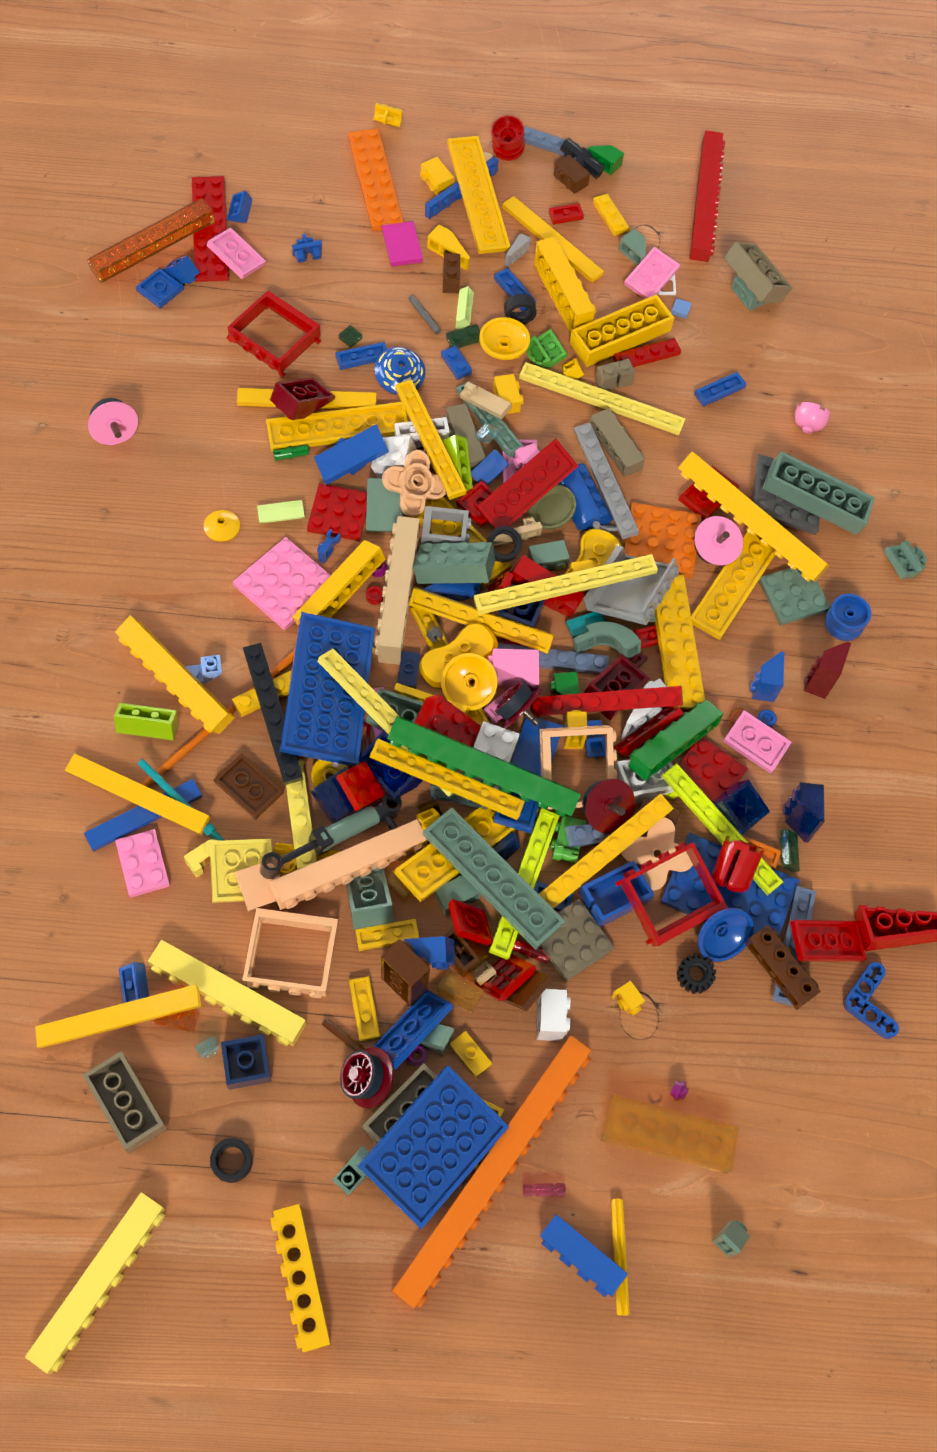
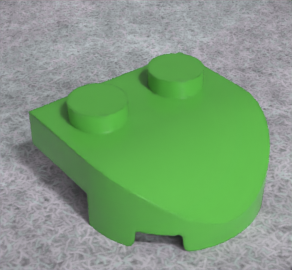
[527,329,568,368]

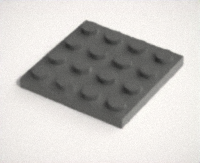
[752,454,820,535]

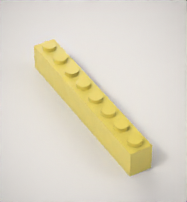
[148,940,307,1047]
[25,1192,166,1374]

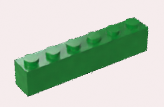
[628,699,724,781]

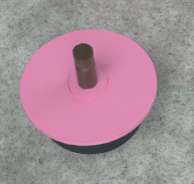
[88,398,138,445]
[694,516,743,565]

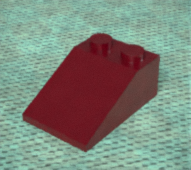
[270,377,335,420]
[584,654,650,721]

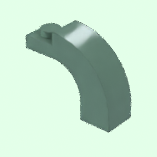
[573,622,641,659]

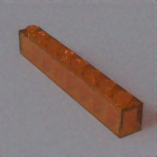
[87,198,215,283]

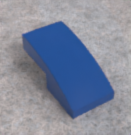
[585,720,606,758]

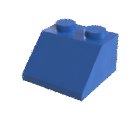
[749,652,784,702]
[404,936,455,970]

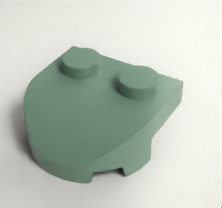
[884,541,927,579]

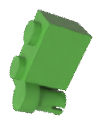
[550,816,586,864]

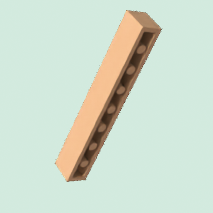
[270,820,428,910]

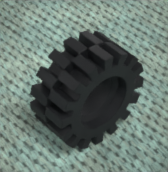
[677,954,716,994]

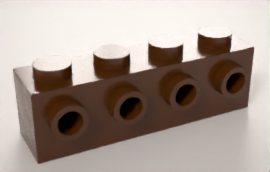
[745,925,821,1010]

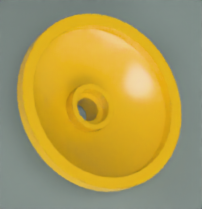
[479,317,530,360]
[441,653,498,711]

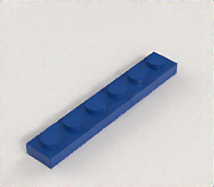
[425,157,499,219]

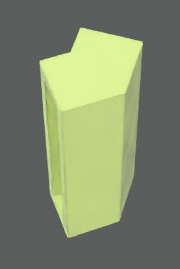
[455,286,474,330]
[257,500,305,524]

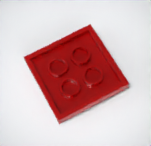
[307,483,367,541]
[678,737,748,808]

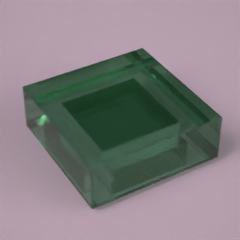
[338,325,362,348]

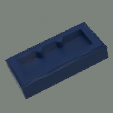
[397,651,420,689]

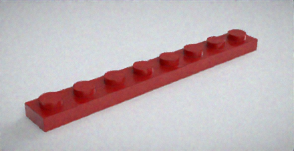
[530,686,683,716]

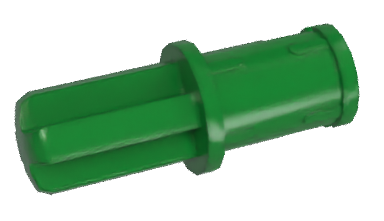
[273,445,309,461]

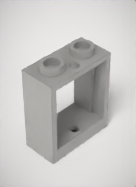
[421,506,471,544]

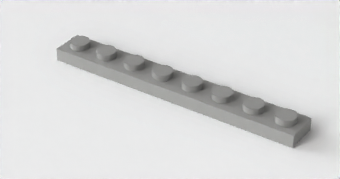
[574,423,639,540]

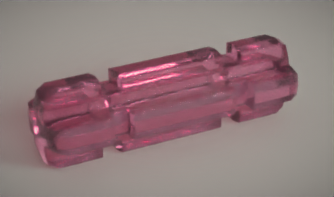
[523,1183,566,1197]

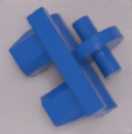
[292,233,322,263]

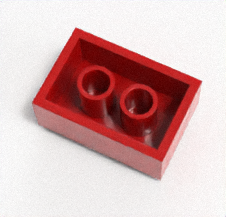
[415,694,481,747]

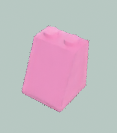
[488,649,539,692]

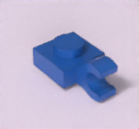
[317,529,341,564]

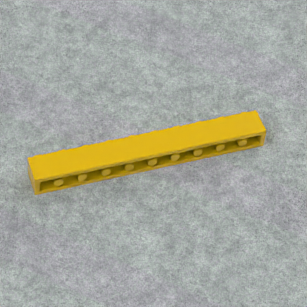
[678,452,830,582]

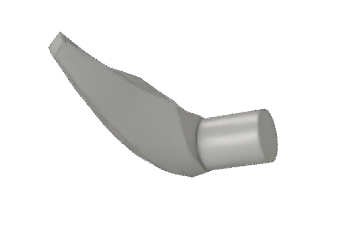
[592,521,618,533]

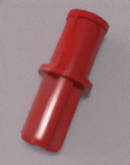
[512,938,550,964]

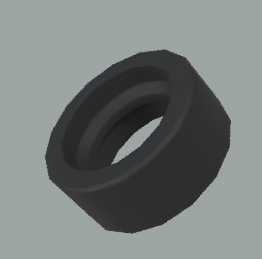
[504,294,537,325]
[487,526,522,563]
[210,1138,253,1183]

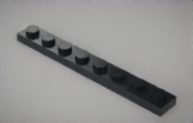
[242,643,303,785]

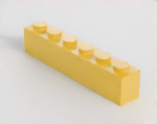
[292,540,386,625]

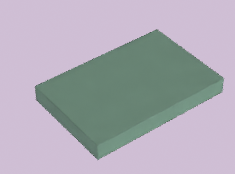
[366,478,403,532]

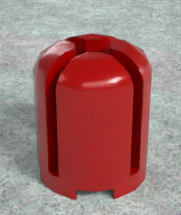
[711,836,764,892]

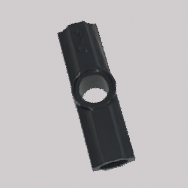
[560,138,605,179]

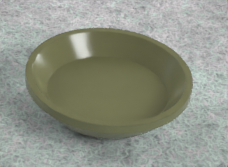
[528,485,576,529]

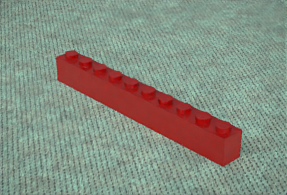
[689,130,726,262]

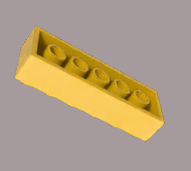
[534,236,596,334]
[569,294,674,367]

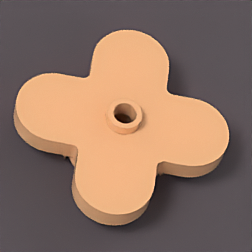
[382,450,446,517]
[621,817,693,890]

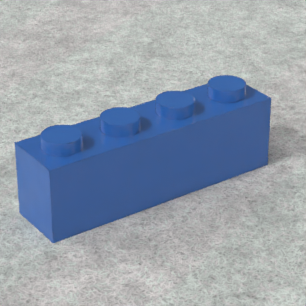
[540,1214,628,1298]

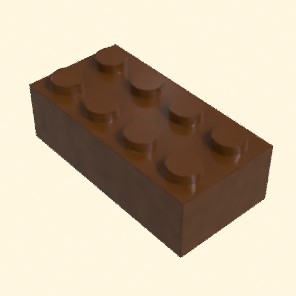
[381,939,430,1007]

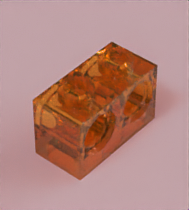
[151,1008,200,1033]

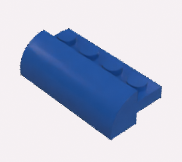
[557,464,613,530]

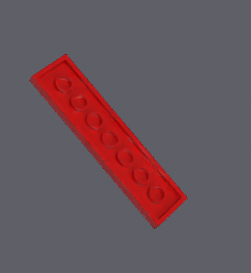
[192,176,229,282]

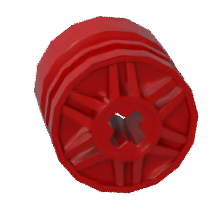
[491,115,525,161]

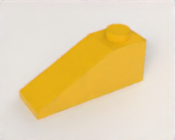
[427,225,470,270]

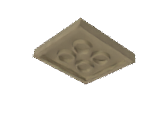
[540,899,615,983]

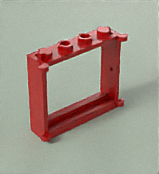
[227,290,321,378]
[615,842,728,947]

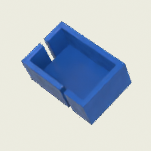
[579,860,654,927]

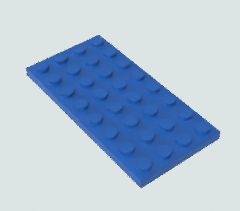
[280,612,375,766]

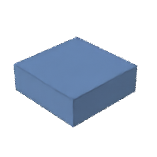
[671,298,692,319]

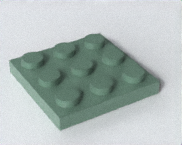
[758,568,830,626]

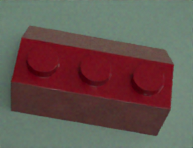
[803,642,851,699]

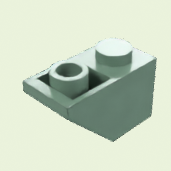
[332,1146,369,1196]

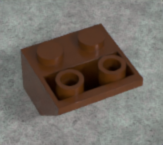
[443,928,494,978]

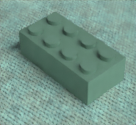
[413,542,495,584]

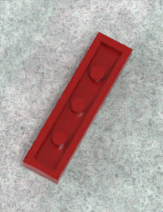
[613,338,681,367]
[613,706,683,757]

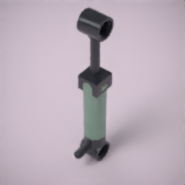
[260,793,402,879]

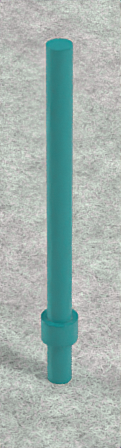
[138,759,225,841]

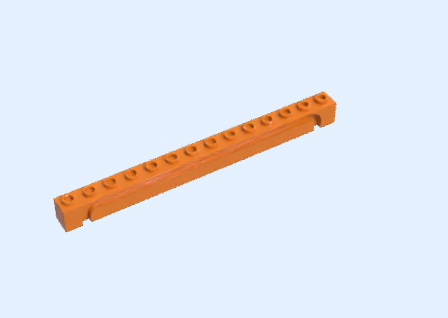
[392,1035,591,1310]

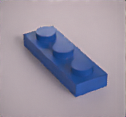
[494,268,536,311]
[335,342,387,370]
[694,372,747,407]

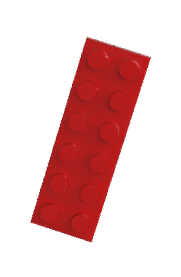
[476,438,578,529]

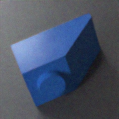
[162,255,200,284]

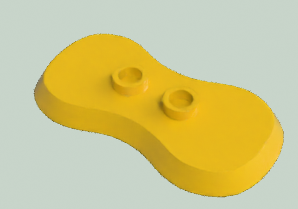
[566,529,621,597]
[419,623,498,688]

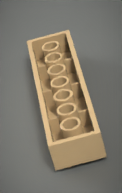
[375,516,420,665]

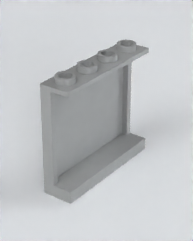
[584,545,679,625]

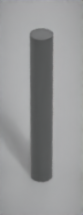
[409,295,441,334]

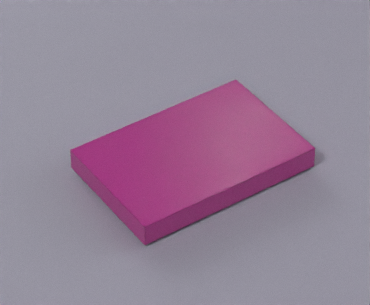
[382,221,423,266]

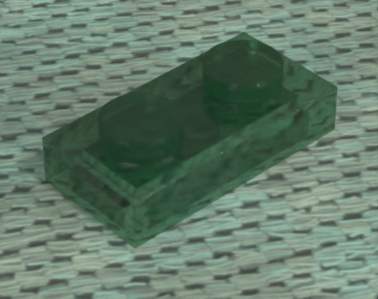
[446,324,480,348]
[780,829,800,873]

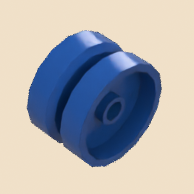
[824,593,871,641]

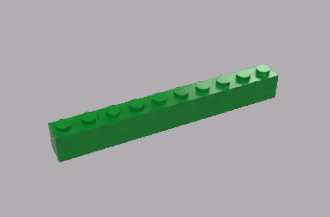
[387,715,581,817]

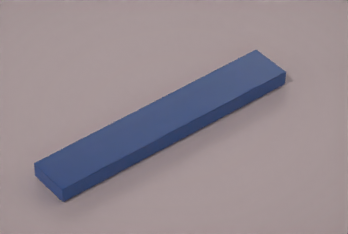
[84,779,202,852]

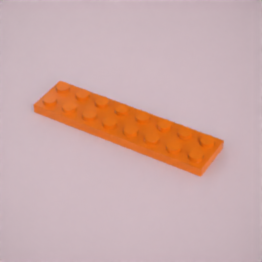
[348,128,404,231]

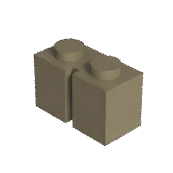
[595,359,635,391]

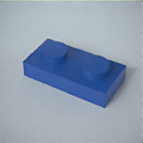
[441,345,472,380]

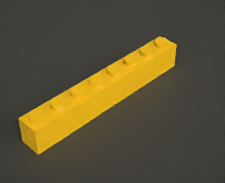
[115,615,235,735]

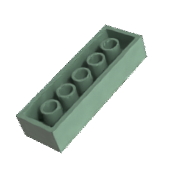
[762,451,875,535]

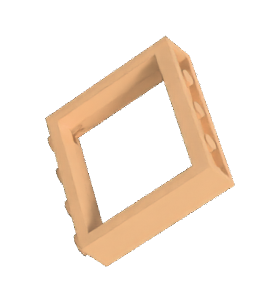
[539,725,617,809]
[243,908,338,999]

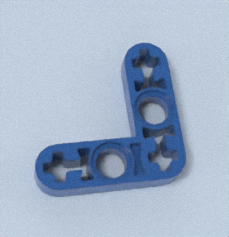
[843,962,899,1039]

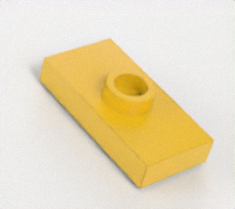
[449,1031,492,1078]

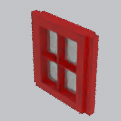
[474,953,537,1002]

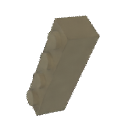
[443,403,486,471]
[590,408,645,477]

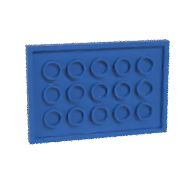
[660,832,800,936]
[357,1065,509,1229]

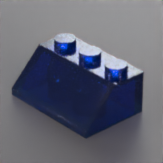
[359,730,423,799]
[782,782,825,843]

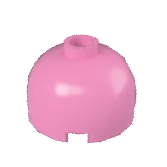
[795,402,831,434]

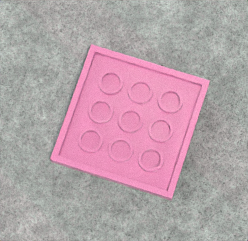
[233,537,331,631]

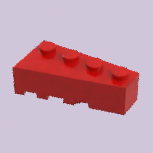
[510,555,585,617]
[854,905,937,951]

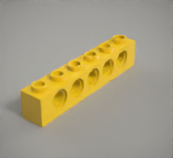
[270,1204,331,1353]

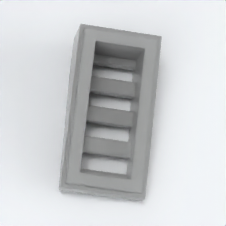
[504,234,532,268]

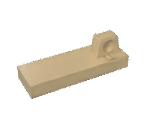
[460,382,512,420]
[489,517,542,547]

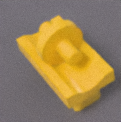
[373,103,403,127]

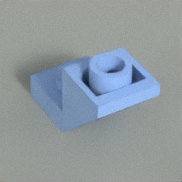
[185,655,222,685]

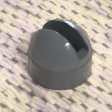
[426,626,443,642]

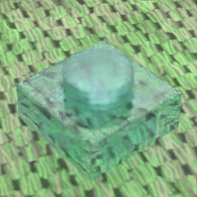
[475,423,500,443]
[194,1036,219,1058]

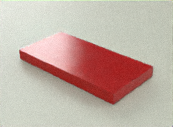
[790,920,867,962]

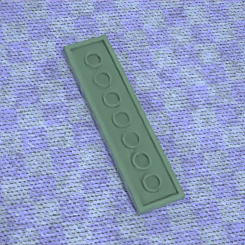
[422,808,565,950]

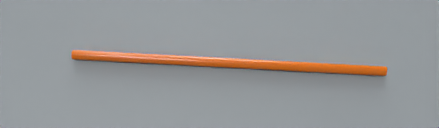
[141,650,295,787]

